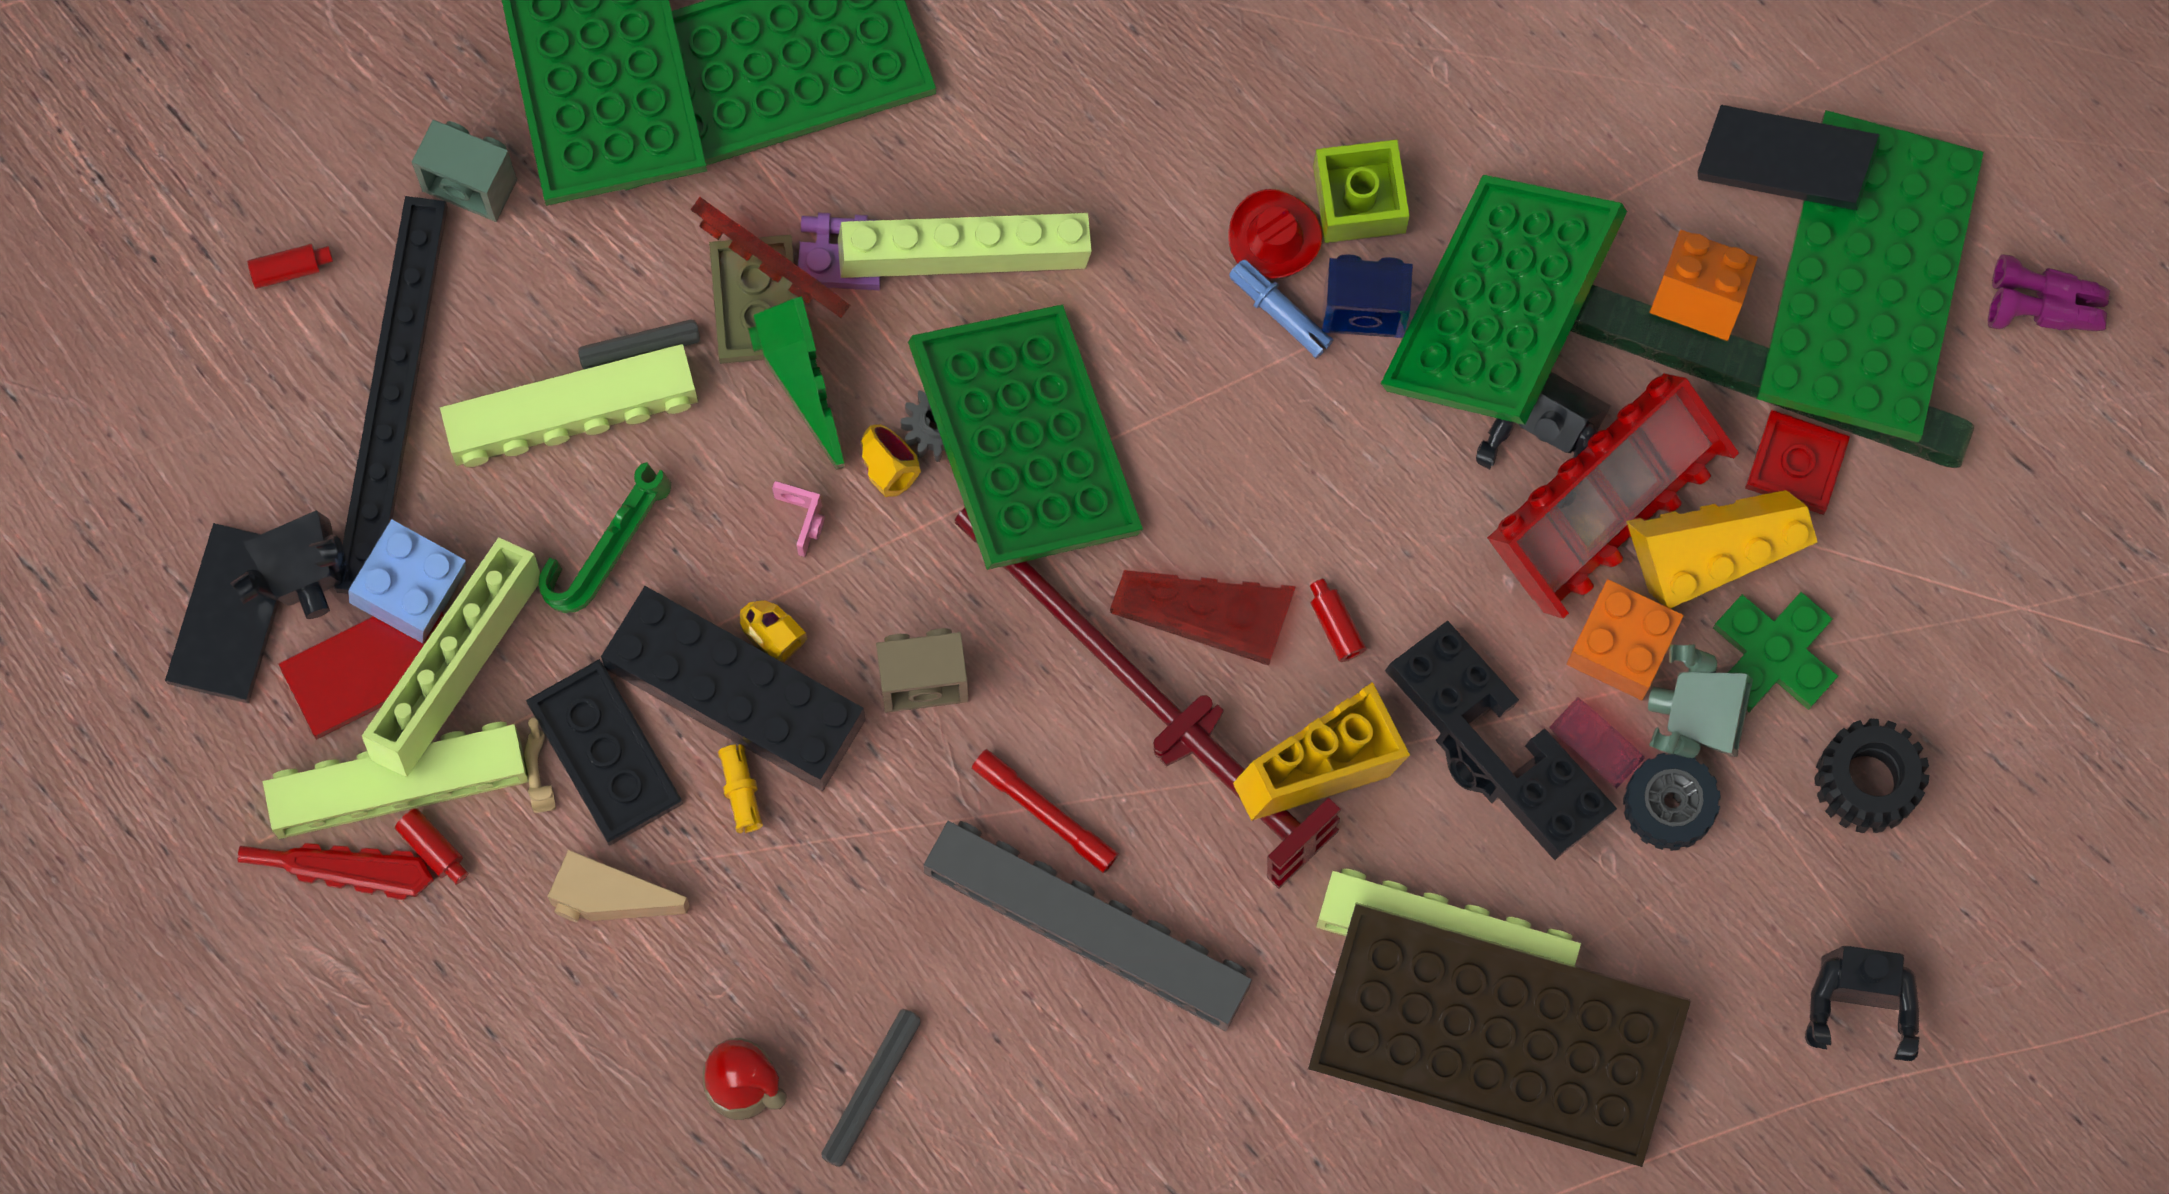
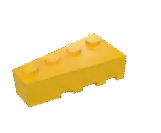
[1626,490,1818,609]
[1233,682,1410,821]

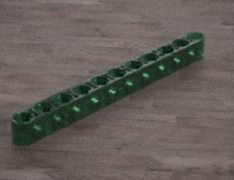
[1570,285,1974,468]

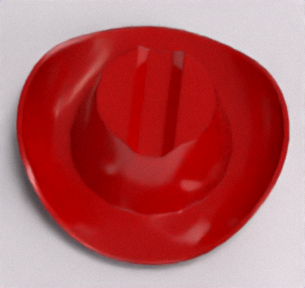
[1228,189,1322,279]

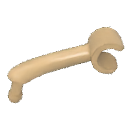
[524,718,556,813]

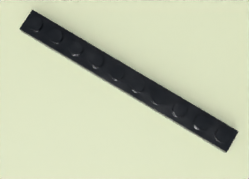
[335,196,448,594]

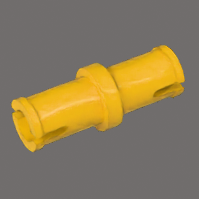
[718,744,763,833]

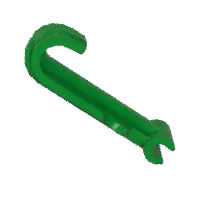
[539,462,671,613]

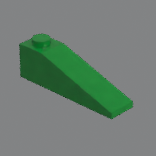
[748,296,845,470]

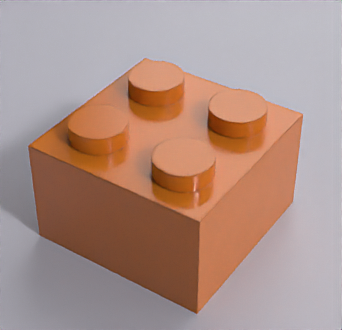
[1650,229,1758,341]
[1566,579,1684,701]

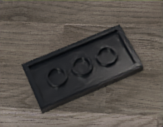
[1697,105,1880,210]
[165,523,280,704]
[526,659,683,846]

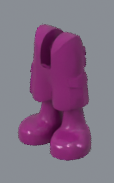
[1988,254,2110,331]

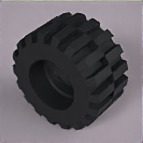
[1814,719,1930,833]

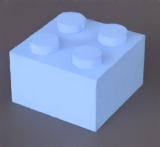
[348,519,466,643]

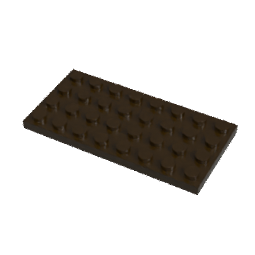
[1308,902,1691,1167]

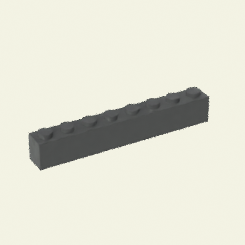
[923,821,1252,1032]

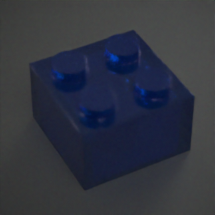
[1322,254,1413,338]

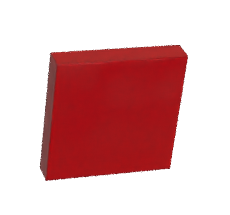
[1745,410,1850,515]

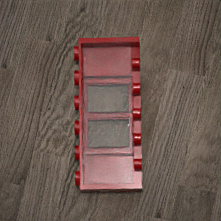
[1487,373,1739,619]

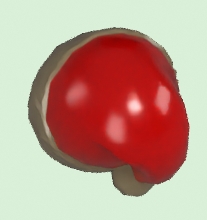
[702,1038,787,1120]

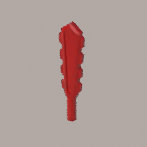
[237,843,434,901]

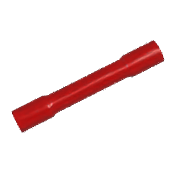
[971,749,1119,874]

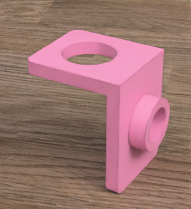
[772,481,824,557]

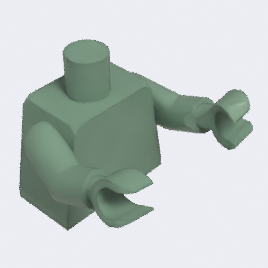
[1648,644,1753,758]

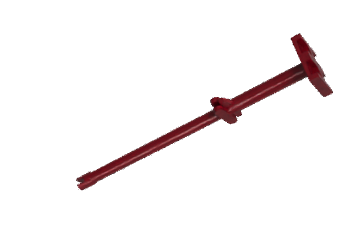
[955,508,1341,889]

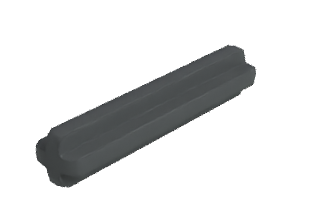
[578,319,700,369]

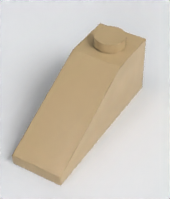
[547,850,690,922]

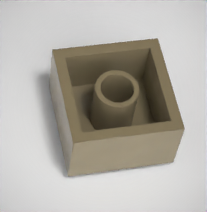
[876,628,968,713]

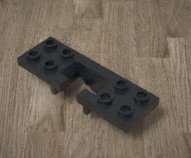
[1385,620,1617,860]

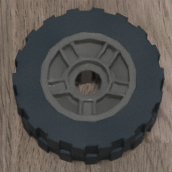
[1623,753,1721,851]

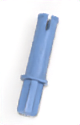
[1229,260,1334,359]

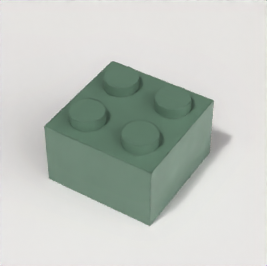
[412,120,517,222]

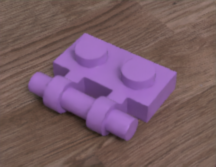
[797,212,881,290]

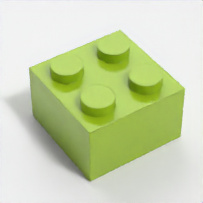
[1313,140,1410,243]

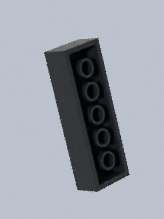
[601,586,866,791]

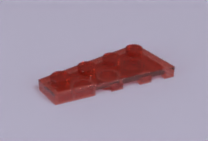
[690,197,851,318]
[1110,570,1296,666]

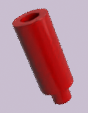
[247,243,333,289]
[1310,579,1367,663]
[394,808,469,885]

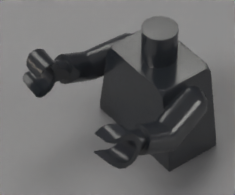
[1476,372,1611,509]
[230,510,346,619]
[1805,946,1920,1061]

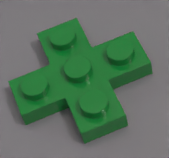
[1713,592,1838,713]

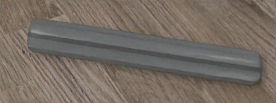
[821,1009,921,1167]

